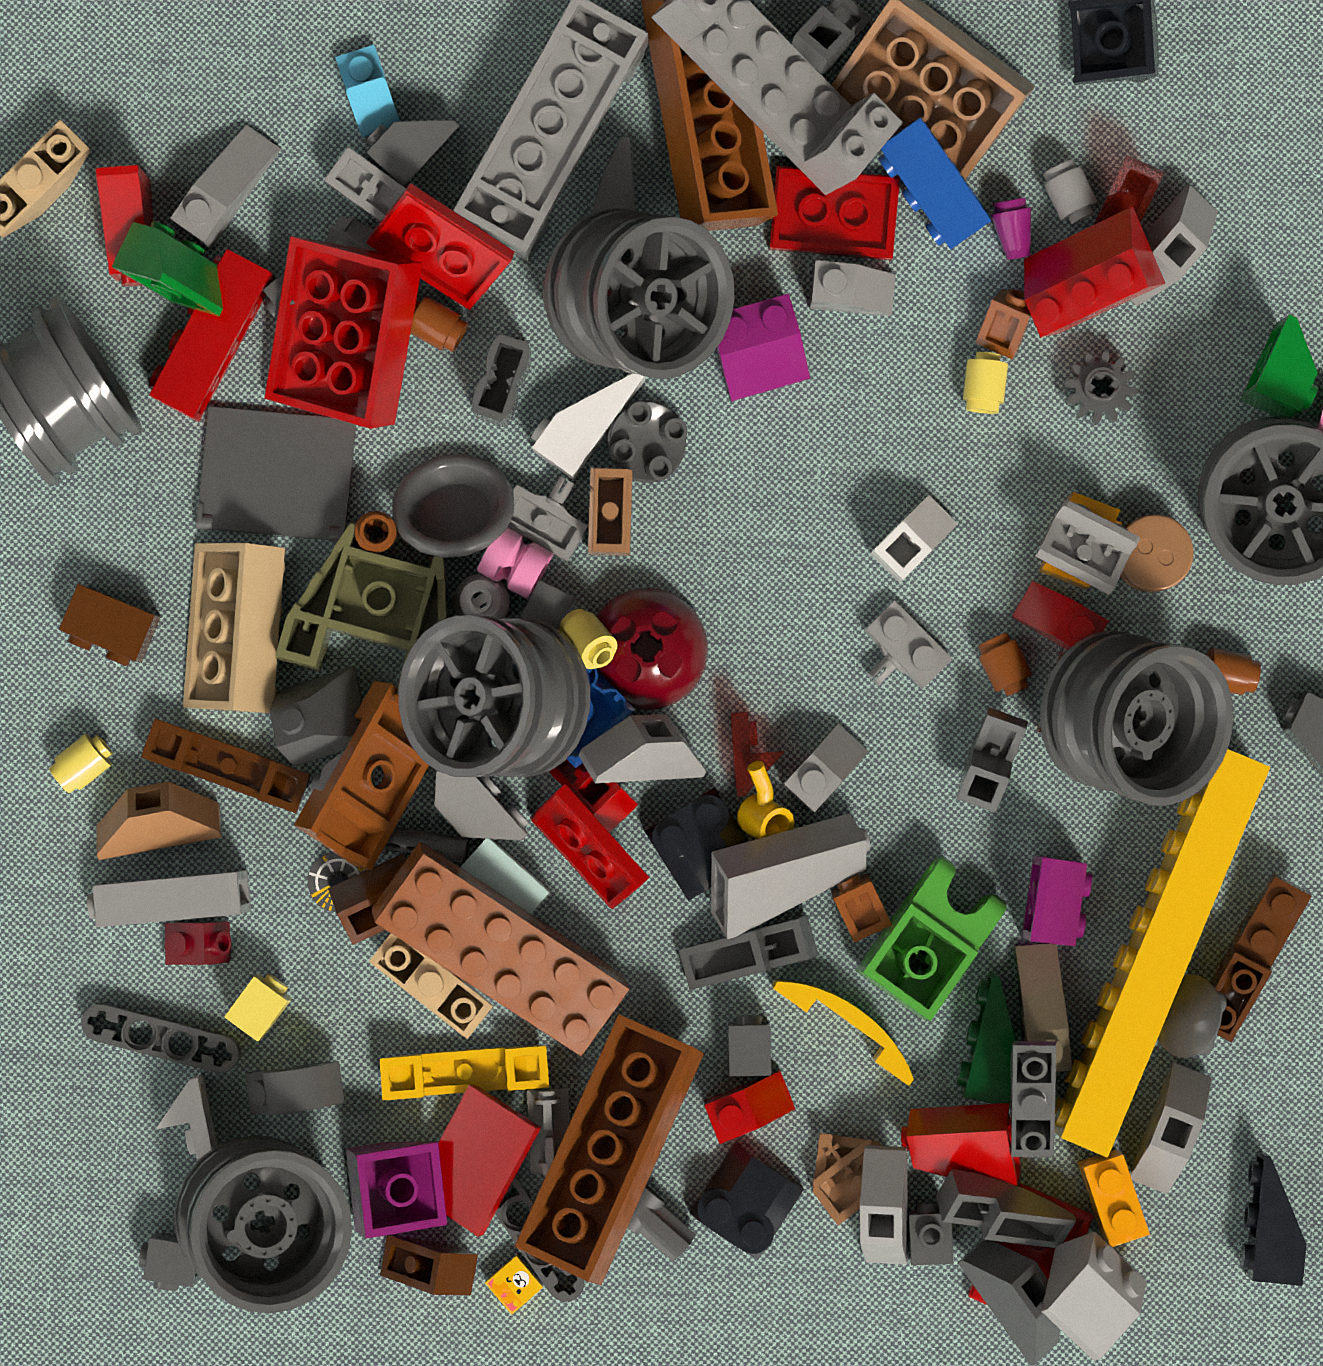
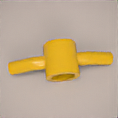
[737,761,795,839]

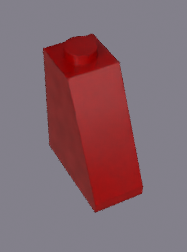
[96,165,154,286]
[901,1103,1022,1187]

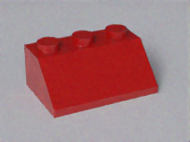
[1024,207,1166,338]

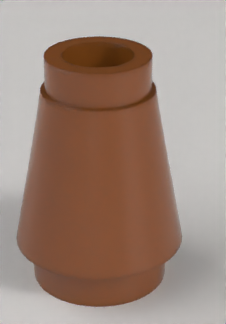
[355,511,397,553]

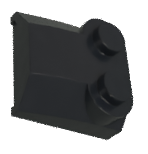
[1068,0,1159,85]
[644,787,748,901]
[689,1142,804,1260]

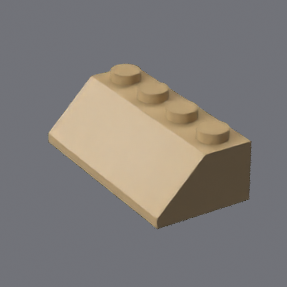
[183,543,285,713]

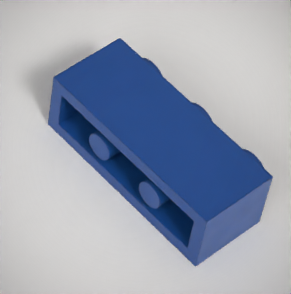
[878,116,992,250]

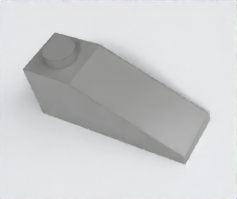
[170,125,281,250]

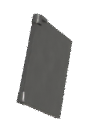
[195,406,357,542]

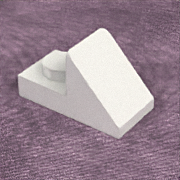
[157,1075,218,1161]

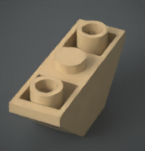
[0,120,91,238]
[369,934,493,1039]

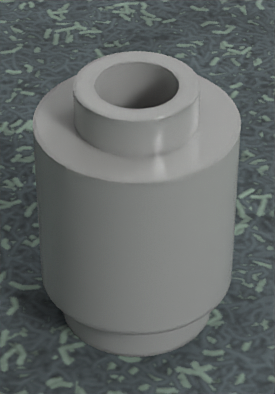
[1043,160,1098,225]

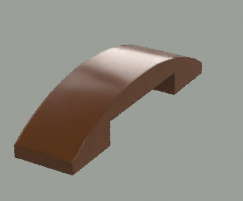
[141,718,311,814]

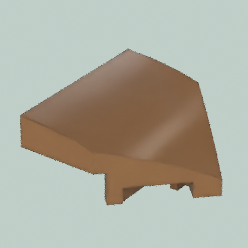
[813,1133,882,1225]

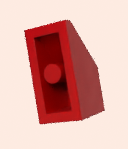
[1011,581,1109,650]
[703,1070,796,1144]

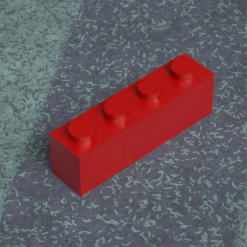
[148,249,276,423]

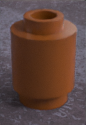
[411,296,469,352]
[978,632,1033,697]
[1205,647,1261,695]

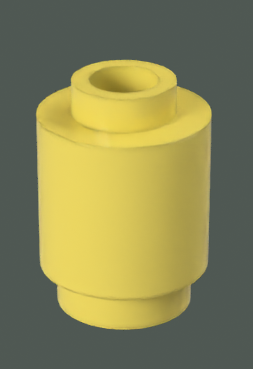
[963,352,1008,414]
[559,609,617,669]
[49,733,113,793]

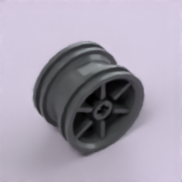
[544,208,734,379]
[0,295,143,486]
[1198,416,1323,585]
[399,615,590,777]
[1040,630,1233,806]
[174,1135,352,1314]

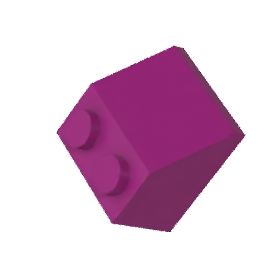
[716,293,810,402]
[1021,855,1092,946]
[346,1141,447,1239]

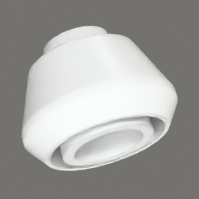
[453,574,510,619]

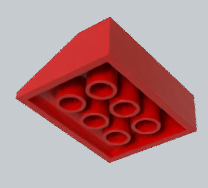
[264,236,423,429]

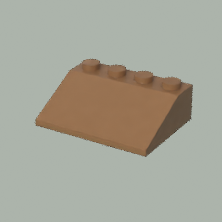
[831,0,1035,180]

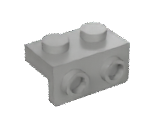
[1035,500,1140,595]

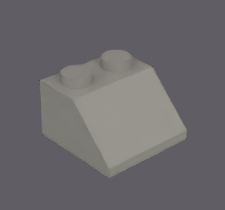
[1041,1232,1147,1361]

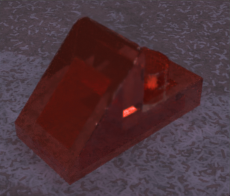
[1093,155,1165,225]
[730,712,784,796]

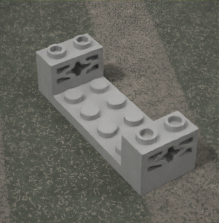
[453,0,649,262]
[651,0,903,195]

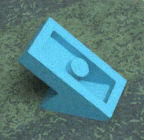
[335,45,400,138]

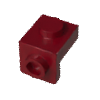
[165,921,232,965]

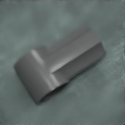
[627,1184,696,1262]

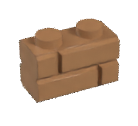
[588,468,633,556]

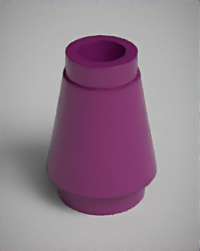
[990,198,1031,260]

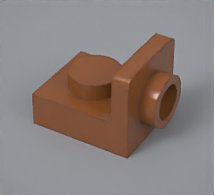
[975,289,1032,360]
[831,873,892,943]

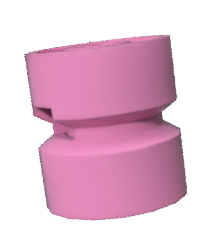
[477,527,553,600]

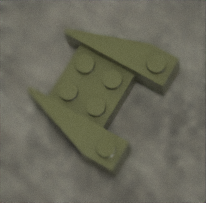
[275,523,448,692]

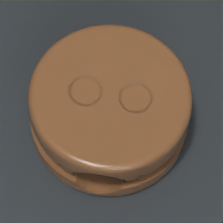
[1120,514,1194,593]

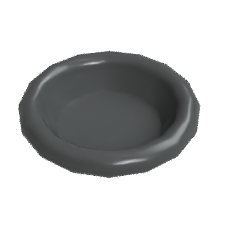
[392,454,514,558]

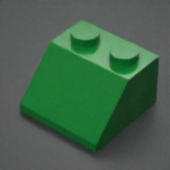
[112,221,223,316]
[1240,314,1318,417]

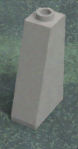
[711,813,870,939]
[87,870,251,927]

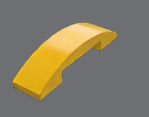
[772,979,914,1086]
[380,1045,549,1101]

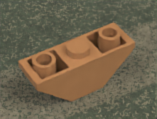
[97,781,221,860]

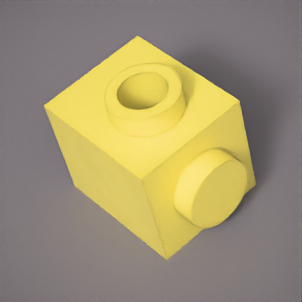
[225,973,292,1042]

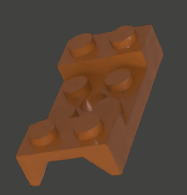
[294,681,429,870]

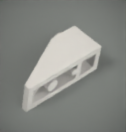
[531,373,645,480]

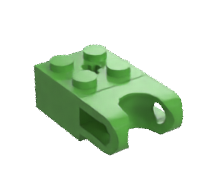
[855,856,1007,1021]

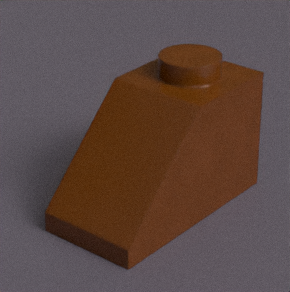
[380,1235,478,1296]

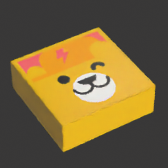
[485,1254,544,1315]

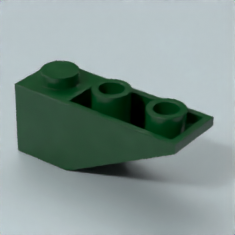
[956,972,1016,1105]

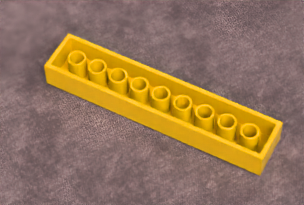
[1054,749,1270,1158]

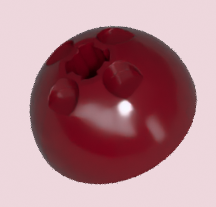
[596,588,708,710]

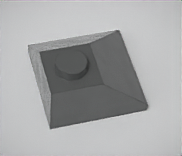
[270,666,363,766]

